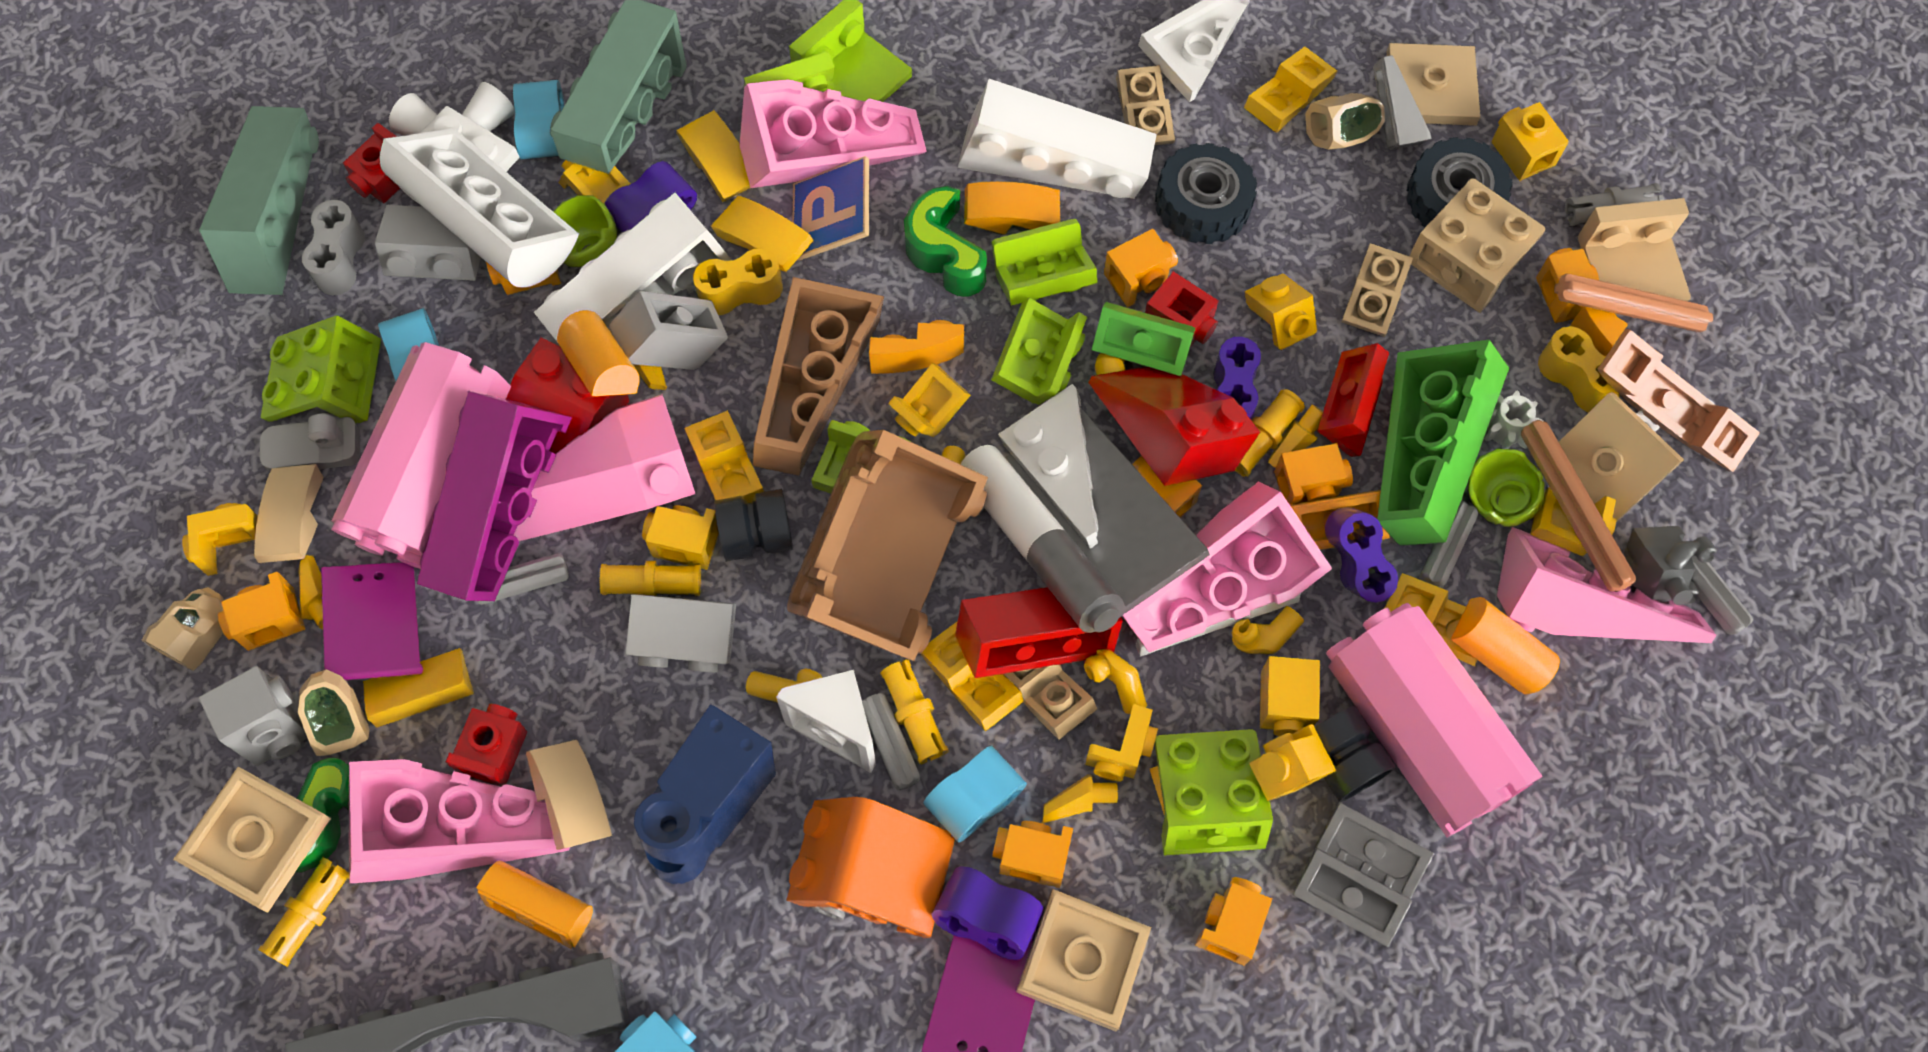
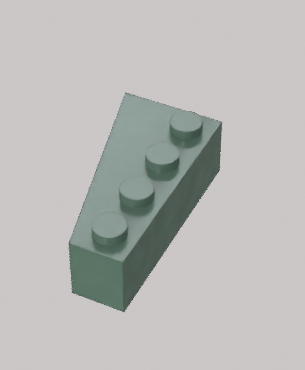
[550,0,687,174]
[199,106,319,295]

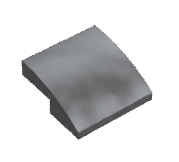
[1293,802,1434,947]

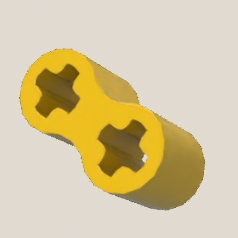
[693,248,783,315]
[1538,326,1620,413]

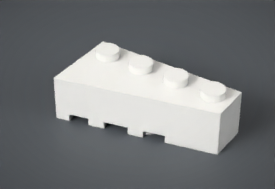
[958,79,1157,199]
[534,193,732,343]

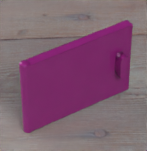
[321,562,423,680]
[921,935,1035,1052]

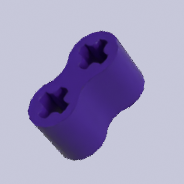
[604,161,697,233]
[1213,337,1261,419]
[1325,507,1398,603]
[932,866,1044,960]

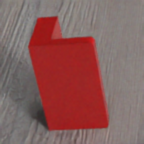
[1317,343,1389,457]

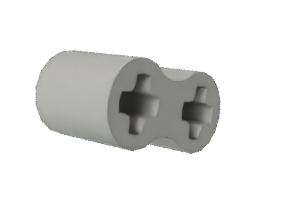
[302,200,365,295]

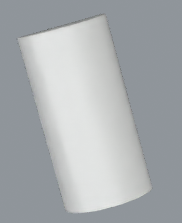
[380,128,579,288]

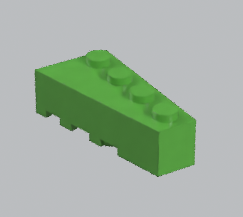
[1377,339,1509,546]

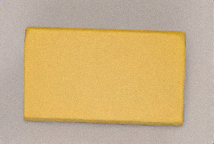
[363,648,474,728]

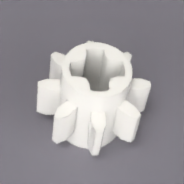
[1484,391,1543,449]

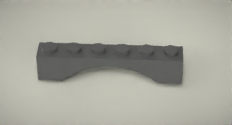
[285,953,630,1052]

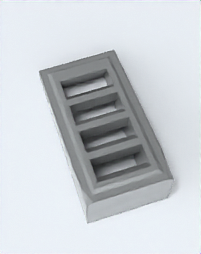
[1373,55,1432,150]

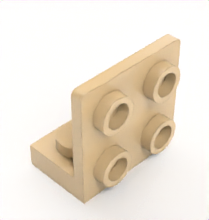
[1410,179,1545,313]
[1577,198,1691,301]

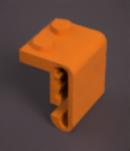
[786,797,955,938]

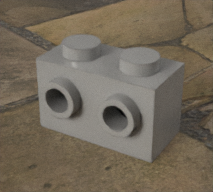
[375,205,481,281]
[609,291,728,370]
[625,594,736,672]
[198,666,307,766]

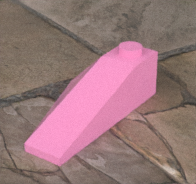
[739,80,927,188]
[514,394,695,541]
[1122,481,1332,652]
[1497,527,1716,643]
[349,759,570,884]

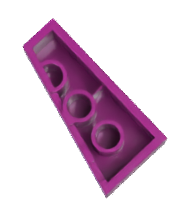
[417,391,572,602]

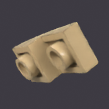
[1116,65,1175,145]
[1341,243,1413,337]
[254,464,324,563]
[1004,664,1097,740]
[526,740,612,850]

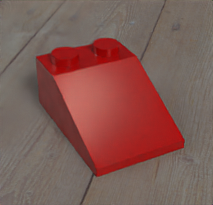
[506,337,630,454]
[1088,367,1261,486]

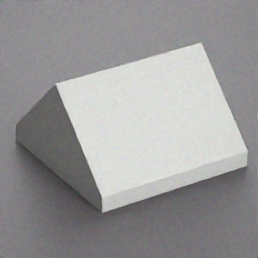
[776,670,876,773]

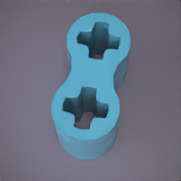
[513,80,564,160]
[378,308,439,381]
[923,746,1027,842]

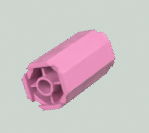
[331,342,511,569]
[1326,603,1543,838]

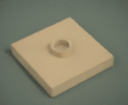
[1386,43,1480,126]
[1559,392,1684,522]
[173,767,331,913]
[1016,889,1152,1031]

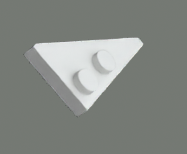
[1138,0,1250,102]
[998,384,1099,549]

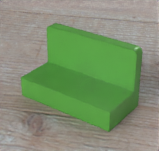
[1091,302,1196,376]

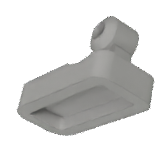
[259,413,360,472]

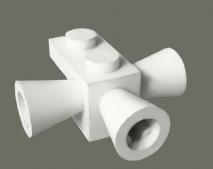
[389,82,519,203]

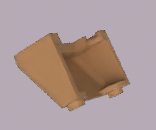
[787,429,988,661]

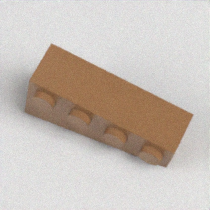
[753,277,884,476]

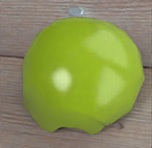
[553,195,617,267]
[1468,448,1545,527]

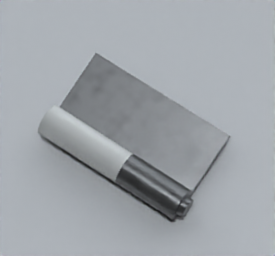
[961,407,1210,633]

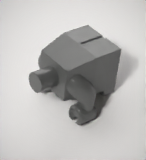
[1623,526,1717,605]

